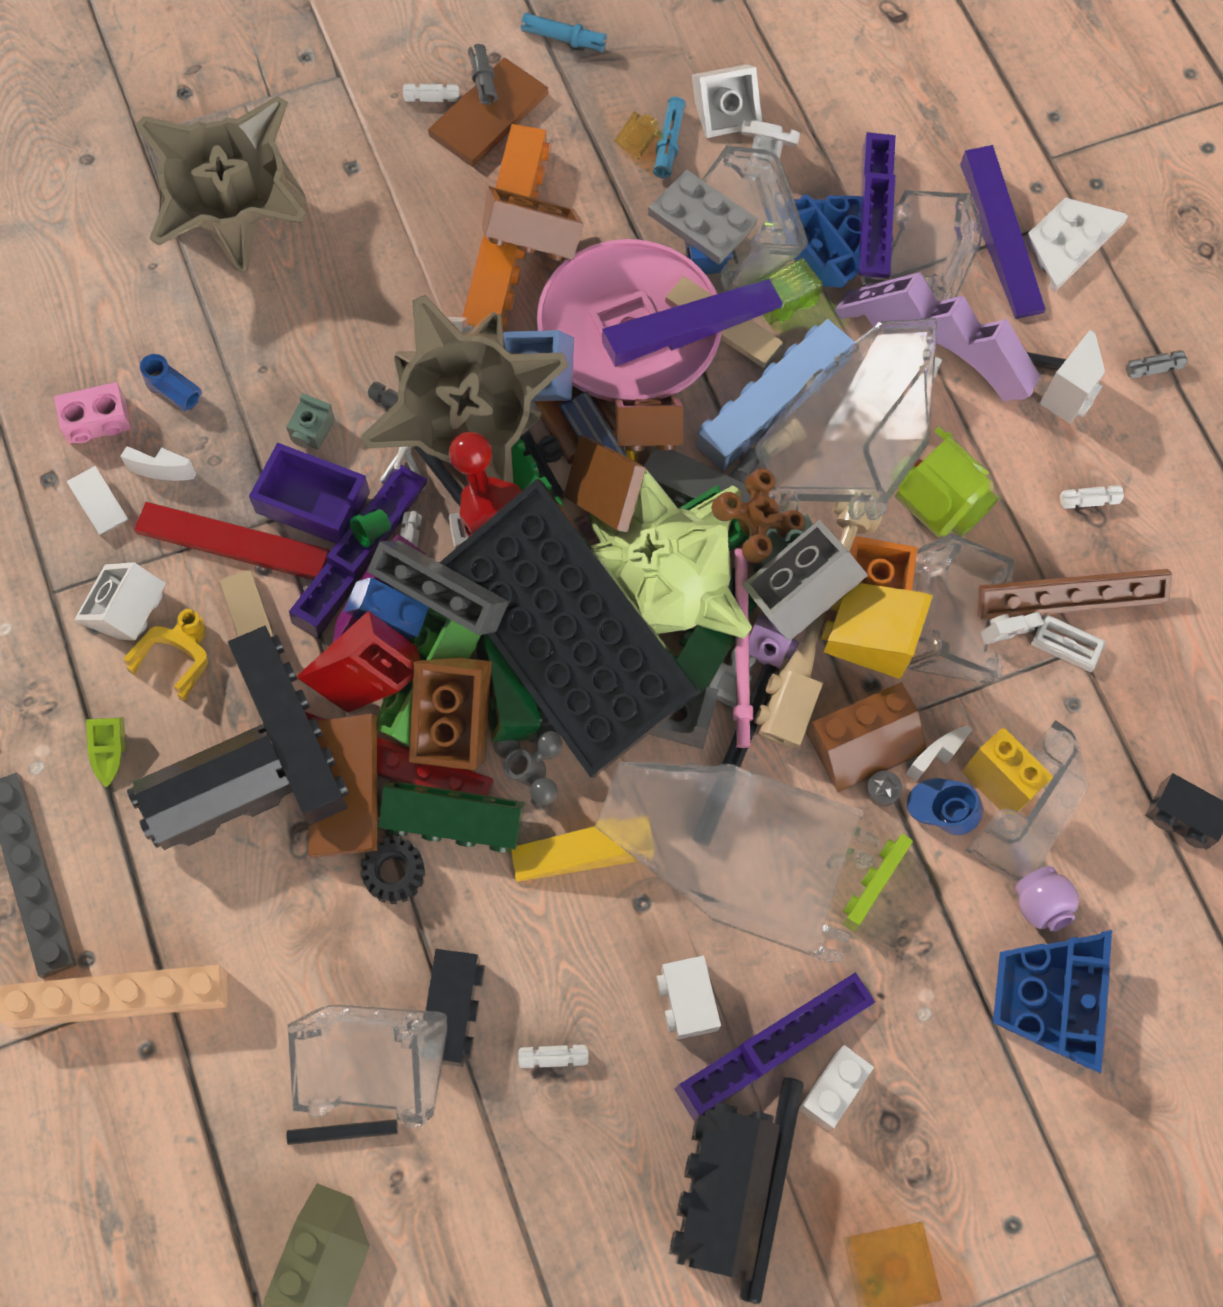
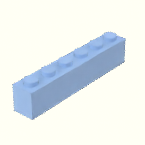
[696,319,855,472]

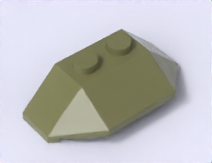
[263,1184,370,1307]

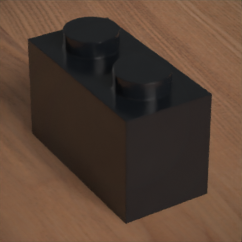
[1145,773,1223,850]

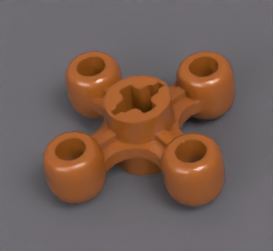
[711,468,805,564]

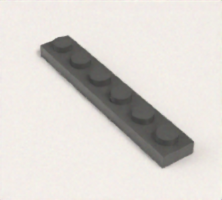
[0,772,77,979]

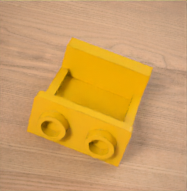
[962,728,1053,820]

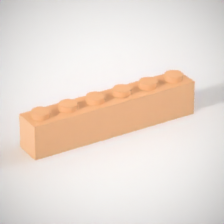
[0,964,228,1028]

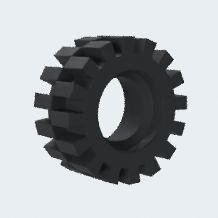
[360,837,425,904]

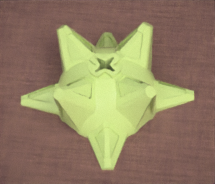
[588,470,752,639]

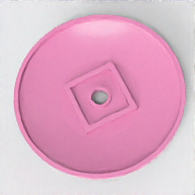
[537,239,722,404]

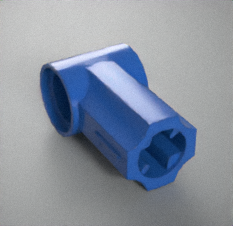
[139,354,202,412]

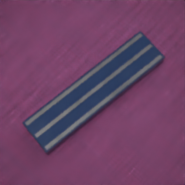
[559,392,628,458]

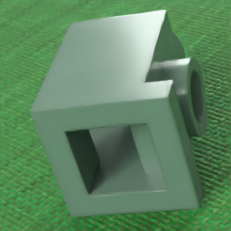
[286,393,335,450]

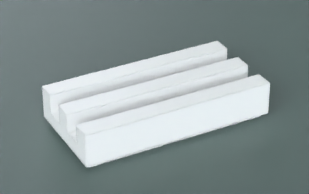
[1031,614,1106,672]

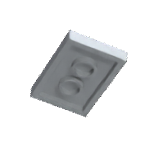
[648,169,758,265]

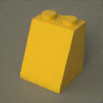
[821,583,933,679]

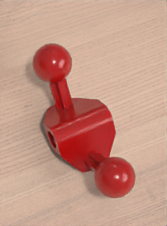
[449,432,522,537]

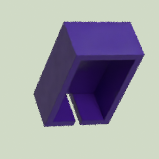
[249,442,370,544]

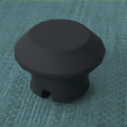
[537,435,563,463]

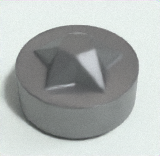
[866,771,902,807]

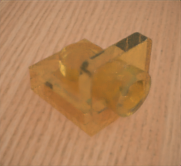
[614,111,661,160]

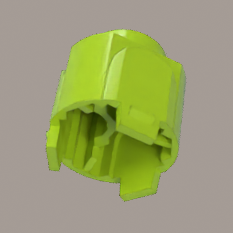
[889,426,1000,538]

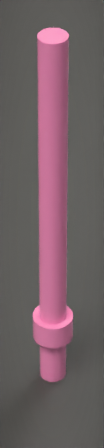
[733,549,753,748]

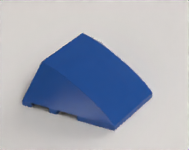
[774,195,894,288]
[993,930,1112,1074]

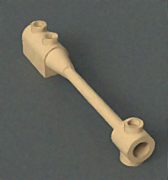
[754,490,884,749]

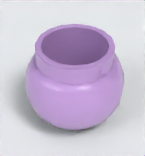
[1015,866,1079,932]

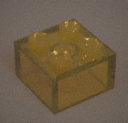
[843,1221,942,1307]

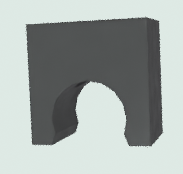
[648,687,719,749]

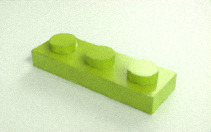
[842,833,914,932]

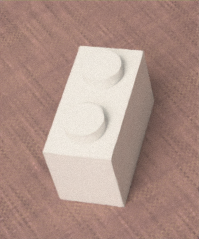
[656,955,721,1040]
[799,1045,874,1132]

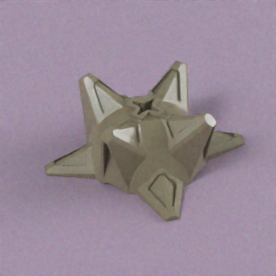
[135,96,306,272]
[361,295,569,483]

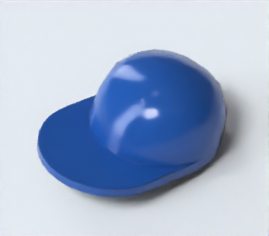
[907,778,984,835]

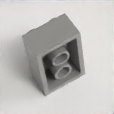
[742,519,868,641]

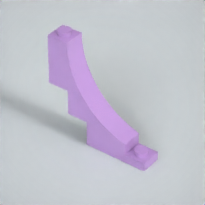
[835,272,1041,402]

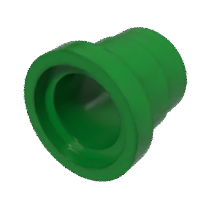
[350,509,391,547]

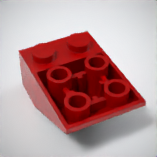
[297,611,421,713]

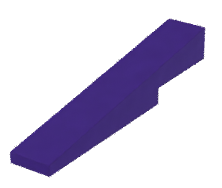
[859,132,896,279]
[960,145,1045,319]
[602,279,783,367]
[289,465,427,639]
[674,972,875,1121]

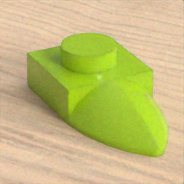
[86,717,126,787]

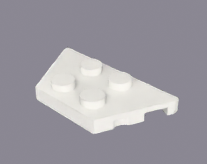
[1026,198,1128,292]

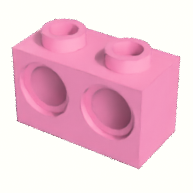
[54,382,132,444]

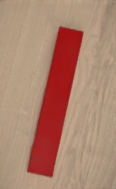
[134,501,330,580]
[305,712,494,796]

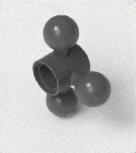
[493,731,563,805]

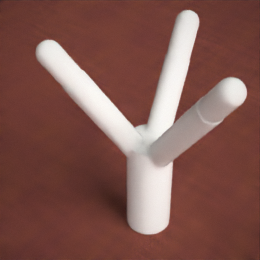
[380,447,426,490]

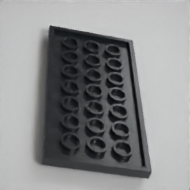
[439,478,700,778]

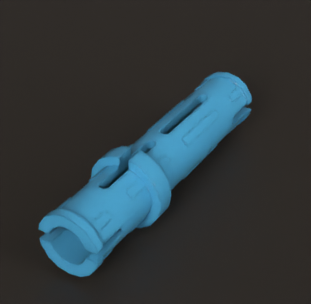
[521,12,607,53]
[653,97,686,179]

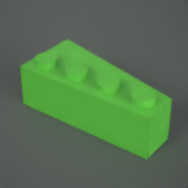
[377,607,481,747]

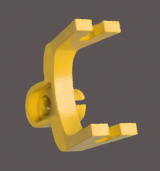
[123,609,209,702]

